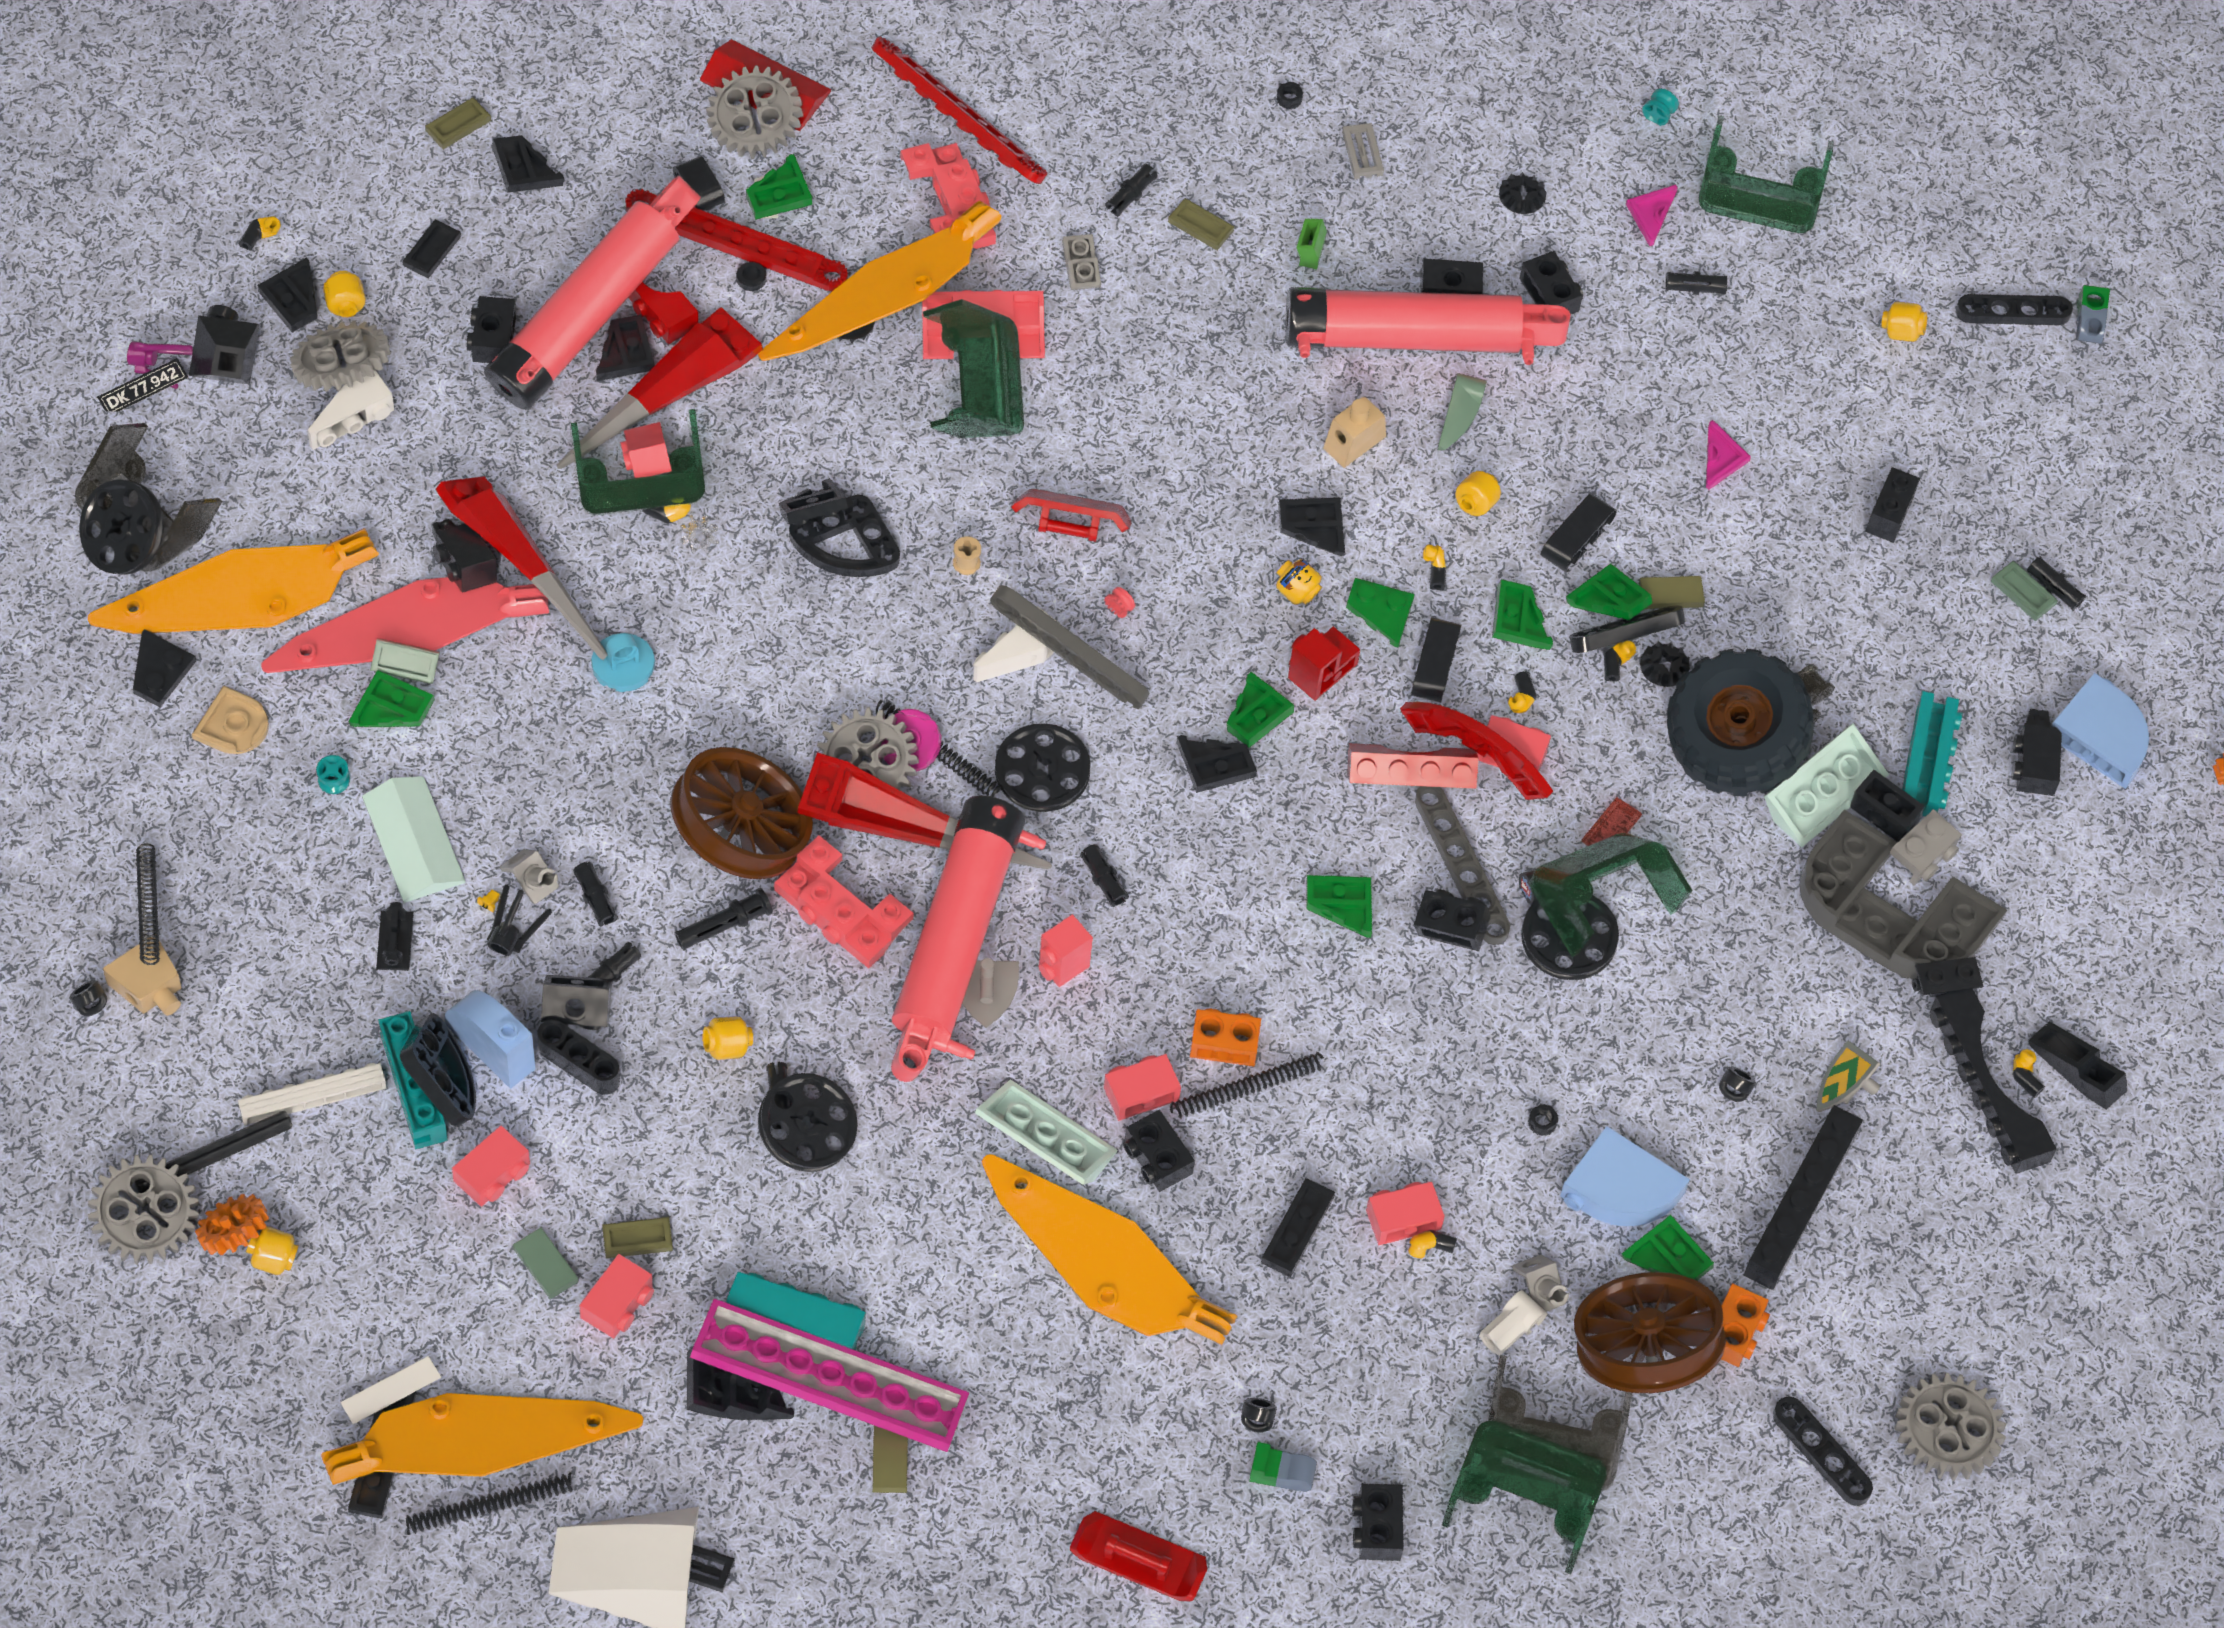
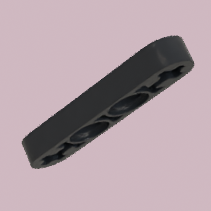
[1955,294,2073,325]
[1569,605,1685,653]
[1773,1397,1873,1506]

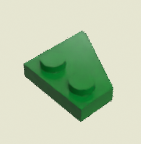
[746,154,812,220]
[1566,563,1653,620]
[1346,578,1415,648]
[1492,579,1553,650]
[348,670,435,727]
[1227,672,1294,748]
[1621,1214,1714,1281]

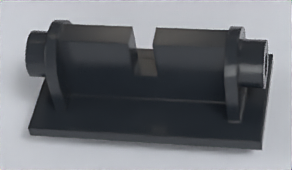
[376,902,414,971]
[1912,957,1984,995]

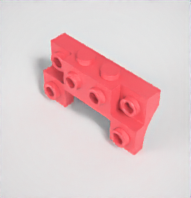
[900,143,996,249]
[922,290,1045,359]
[774,835,914,968]

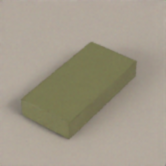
[425,97,491,150]
[1168,198,1234,251]
[1639,576,1705,609]
[602,1217,673,1259]

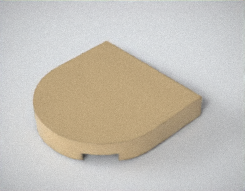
[192,685,269,754]

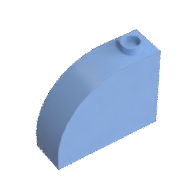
[2052,673,2149,789]
[445,990,535,1089]
[1560,1126,1690,1226]

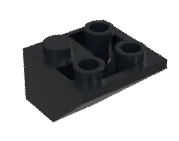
[189,315,259,385]

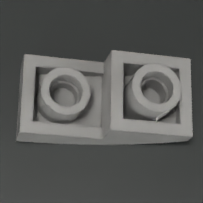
[1062,234,1101,290]

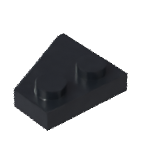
[257,257,318,333]
[596,314,655,381]
[1278,497,1345,556]
[133,629,196,708]
[1176,735,1257,793]

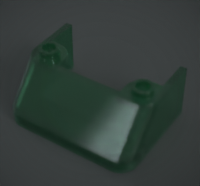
[1699,115,1834,233]
[923,299,1024,438]
[570,409,705,515]
[1529,833,1693,957]
[1441,1420,1607,1575]

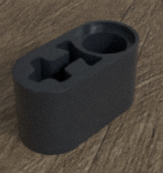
[673,156,725,211]

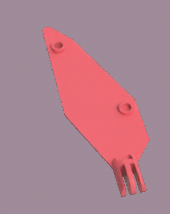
[261,577,549,673]

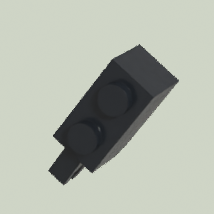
[432,519,497,593]
[2011,709,2062,796]

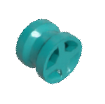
[1642,88,1679,126]
[316,755,350,794]

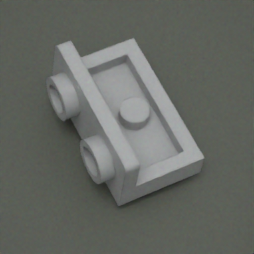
[1890,809,1962,885]

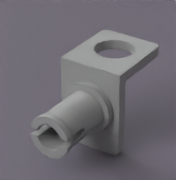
[499,849,559,904]
[1512,1255,1569,1312]

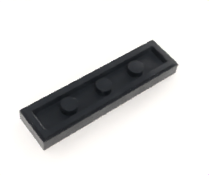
[348,1391,417,1519]

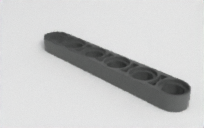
[990,585,1149,709]
[1415,786,1510,945]

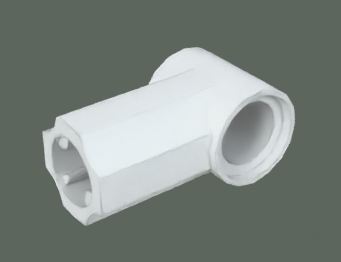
[1479,1290,1547,1356]

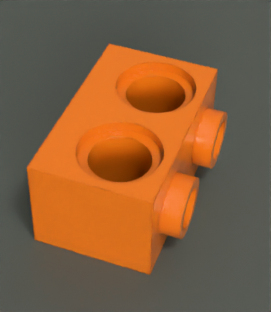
[1190,1008,1261,1067]
[1710,1283,1770,1367]

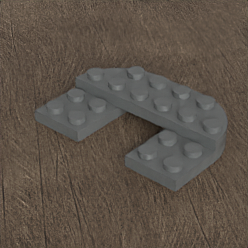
[1799,810,2007,979]

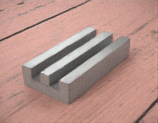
[1342,123,1384,179]

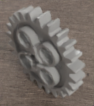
[706,66,803,159]
[290,321,391,392]
[815,707,919,791]
[88,1155,199,1265]
[1894,1373,2006,1481]

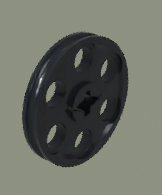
[79,479,164,575]
[995,724,1090,812]
[1521,889,1619,980]
[758,1073,858,1172]

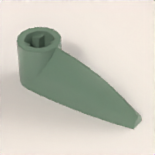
[1437,373,1487,451]

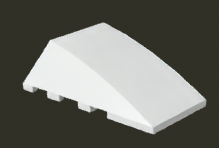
[549,1507,699,1628]

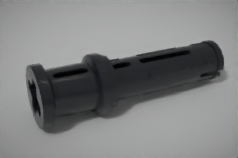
[674,888,773,951]

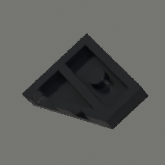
[492,135,564,193]
[779,478,848,525]

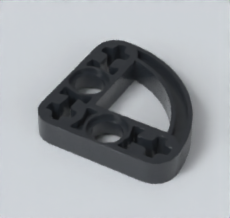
[789,494,900,577]
[400,1013,476,1127]

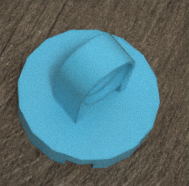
[591,633,655,692]

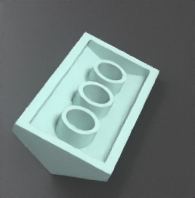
[1764,724,1889,847]
[362,776,465,903]
[975,1079,1117,1185]

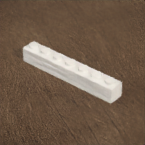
[238,1063,386,1126]

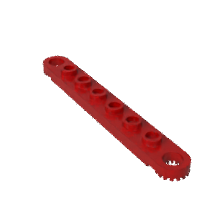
[871,37,1048,184]
[625,189,848,292]

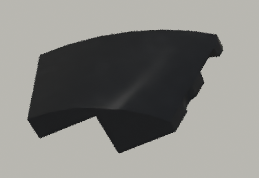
[687,1346,794,1420]

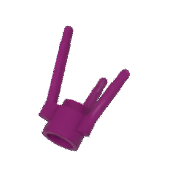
[127,341,193,389]

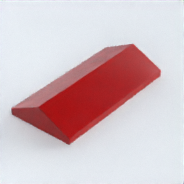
[700,39,831,131]

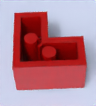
[1288,626,1361,701]

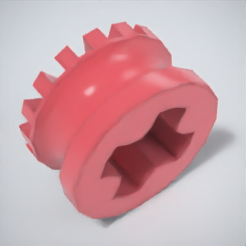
[1104,587,1135,618]

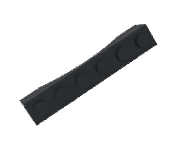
[1930,989,2057,1174]
[1743,1105,1863,1290]

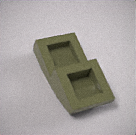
[872,1426,908,1493]

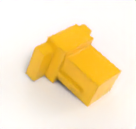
[477,890,500,912]

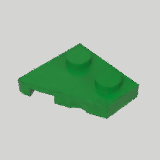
[1306,875,1372,938]

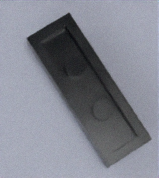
[1261,1178,1335,1278]

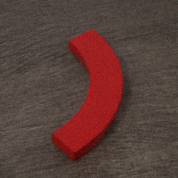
[1400,701,1553,800]

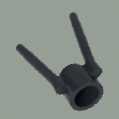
[487,884,552,956]

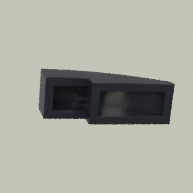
[2028,1021,2127,1110]

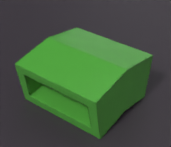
[1296,219,1327,270]

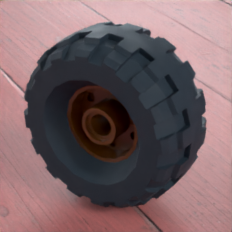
[1667,648,1814,796]

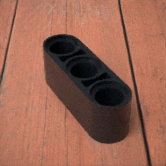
[1540,493,1617,573]
[1411,617,1462,703]
[537,1019,620,1095]

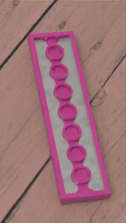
[690,1299,969,1452]

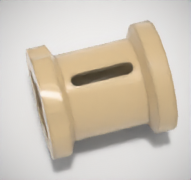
[953,536,981,575]

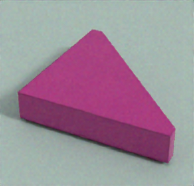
[1626,184,1678,246]
[1706,420,1751,490]

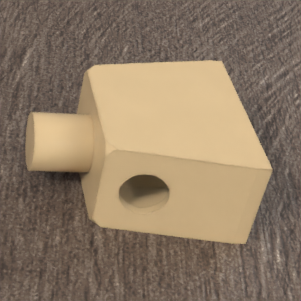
[1323,397,1386,468]
[103,937,181,1016]

